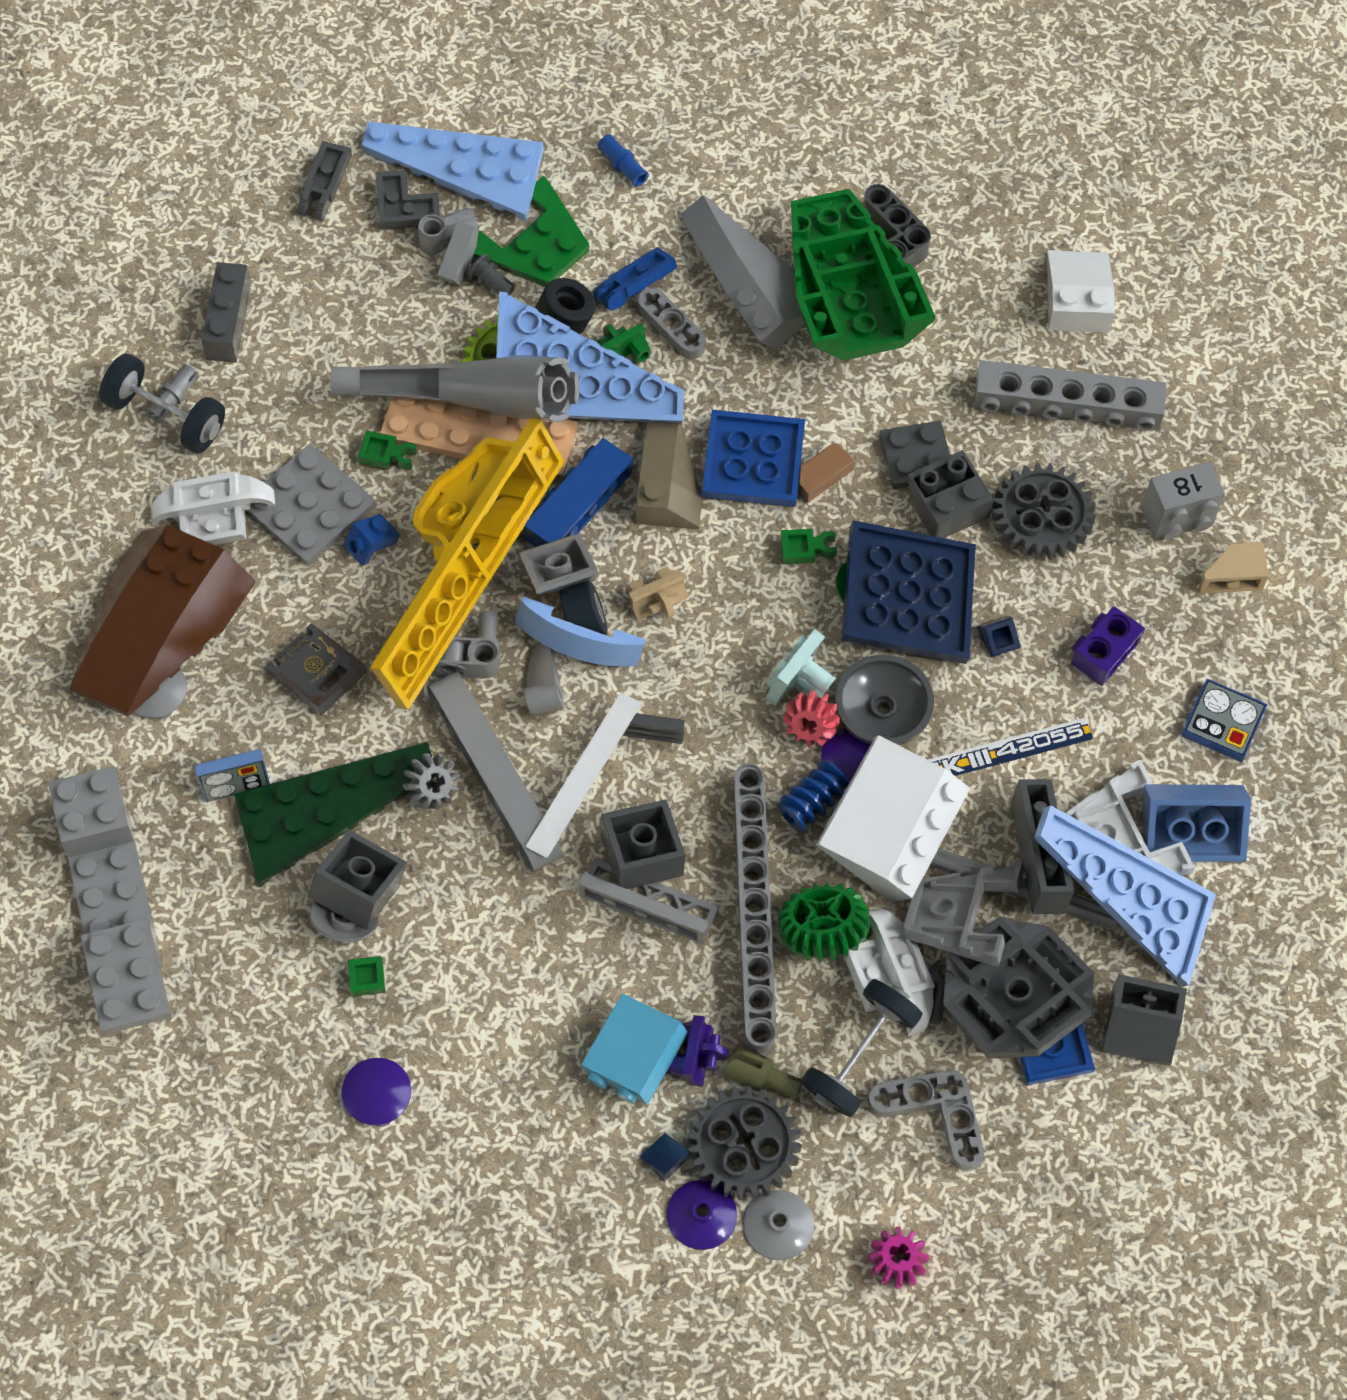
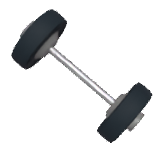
[99,353,225,454]
[801,979,923,1117]

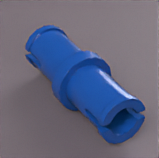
[598,134,649,187]

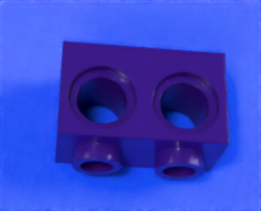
[1071,606,1145,686]

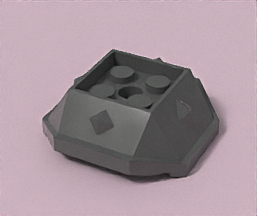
[943,916,1094,1059]

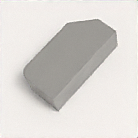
[437,220,479,286]

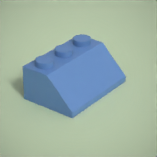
[1142,784,1251,862]

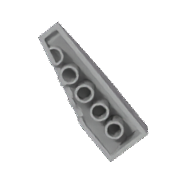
[680,195,805,350]

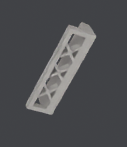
[578,858,719,944]

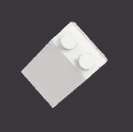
[1047,250,1115,333]

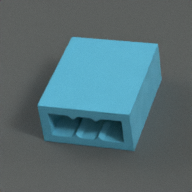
[581,993,688,1105]

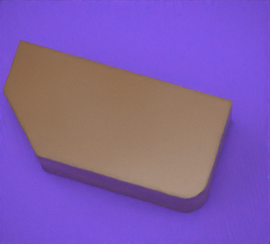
[798,443,855,503]

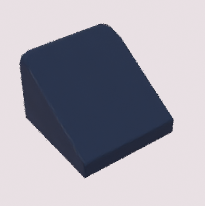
[977,616,1021,658]
[640,1133,690,1182]

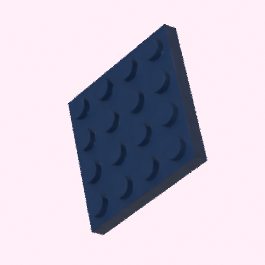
[841,520,976,664]

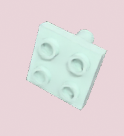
[765,629,836,706]

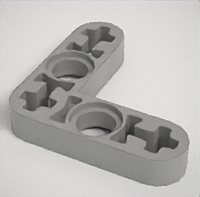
[868,1070,984,1171]

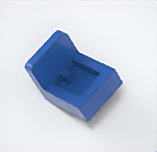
[343,514,400,566]

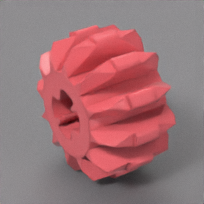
[783,689,840,748]

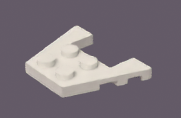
[1066,760,1195,875]

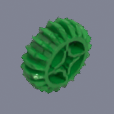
[778,882,870,963]

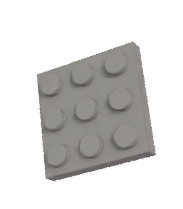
[245,443,377,567]

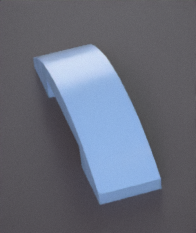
[515,596,646,667]

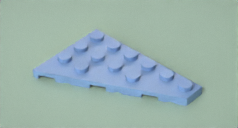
[494,292,684,424]

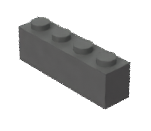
[1011,779,1074,914]

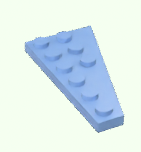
[362,121,544,222]

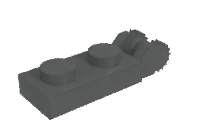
[297,141,352,221]

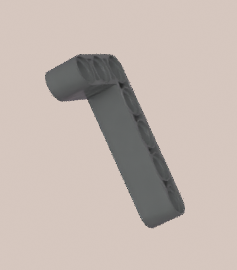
[863,184,931,267]

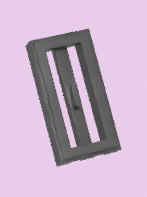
[622,713,685,744]

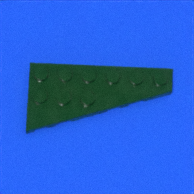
[234,742,434,887]

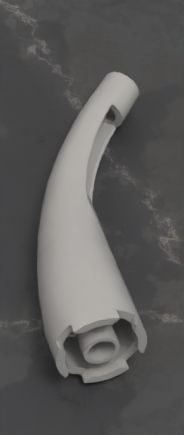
[331,355,580,422]

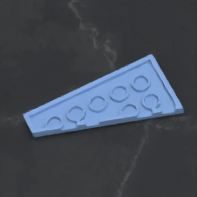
[1034,805,1216,987]

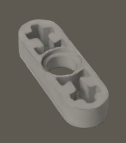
[638,288,706,359]

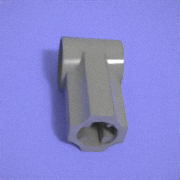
[418,207,479,255]

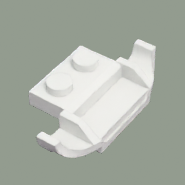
[151,471,275,545]
[844,909,935,1036]

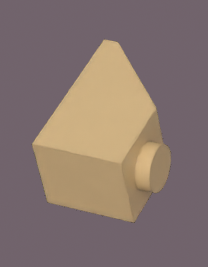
[1199,540,1269,594]

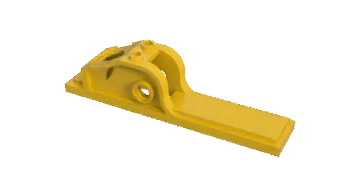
[370,418,565,710]

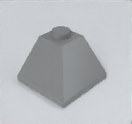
[519,533,599,594]

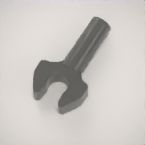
[929,960,945,1025]

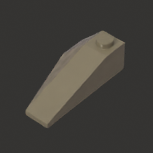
[636,422,702,530]

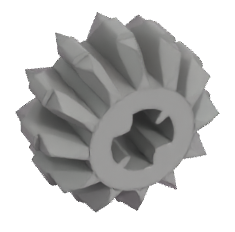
[403,753,460,810]

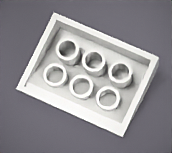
[816,735,970,902]

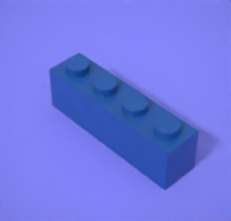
[524,438,633,547]

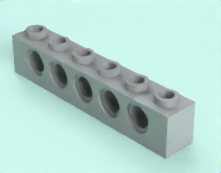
[973,360,1166,431]

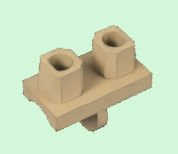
[627,567,689,621]

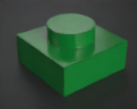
[348,956,386,997]

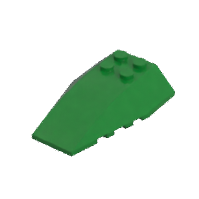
[791,189,935,361]

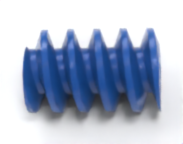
[778,760,849,833]

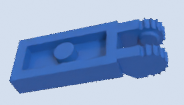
[593,247,677,311]

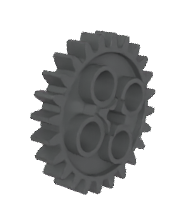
[992,463,1096,560]
[687,1086,802,1201]

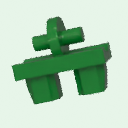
[597,323,651,363]

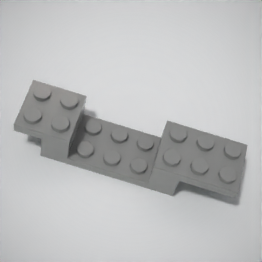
[48,766,172,1035]

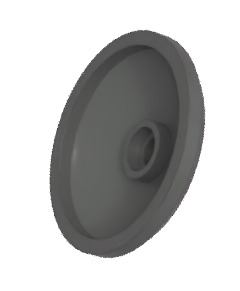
[835,655,934,745]

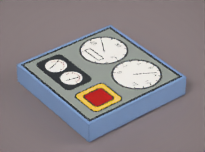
[195,749,270,802]

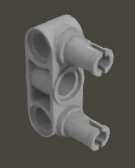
[431,611,500,679]

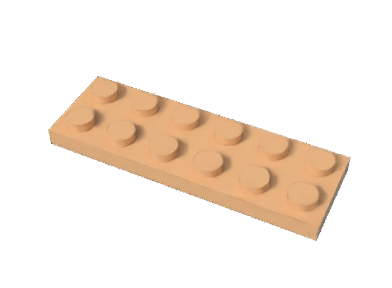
[381,397,578,481]

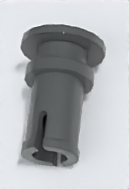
[468,254,516,296]

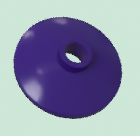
[667,1180,737,1250]

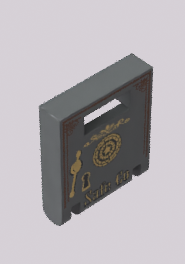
[265,623,367,716]

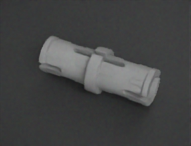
[145,364,199,423]

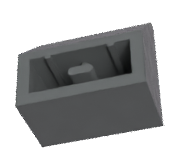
[907,450,994,538]
[1102,974,1187,1066]

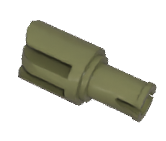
[723,1046,802,1100]

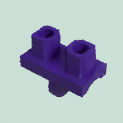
[668,1015,728,1087]

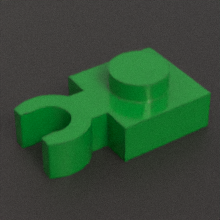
[358,430,417,470]
[780,529,837,564]

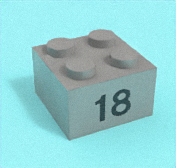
[1141,462,1225,540]

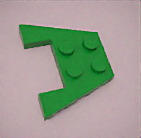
[473,176,590,287]

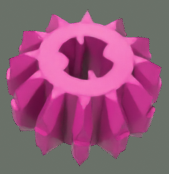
[868,1226,929,1290]

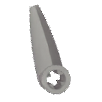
[524,642,564,716]

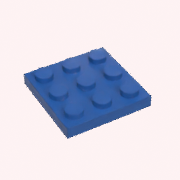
[702,409,805,507]

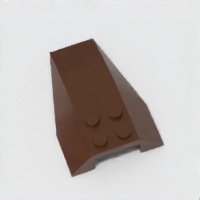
[70,525,255,717]

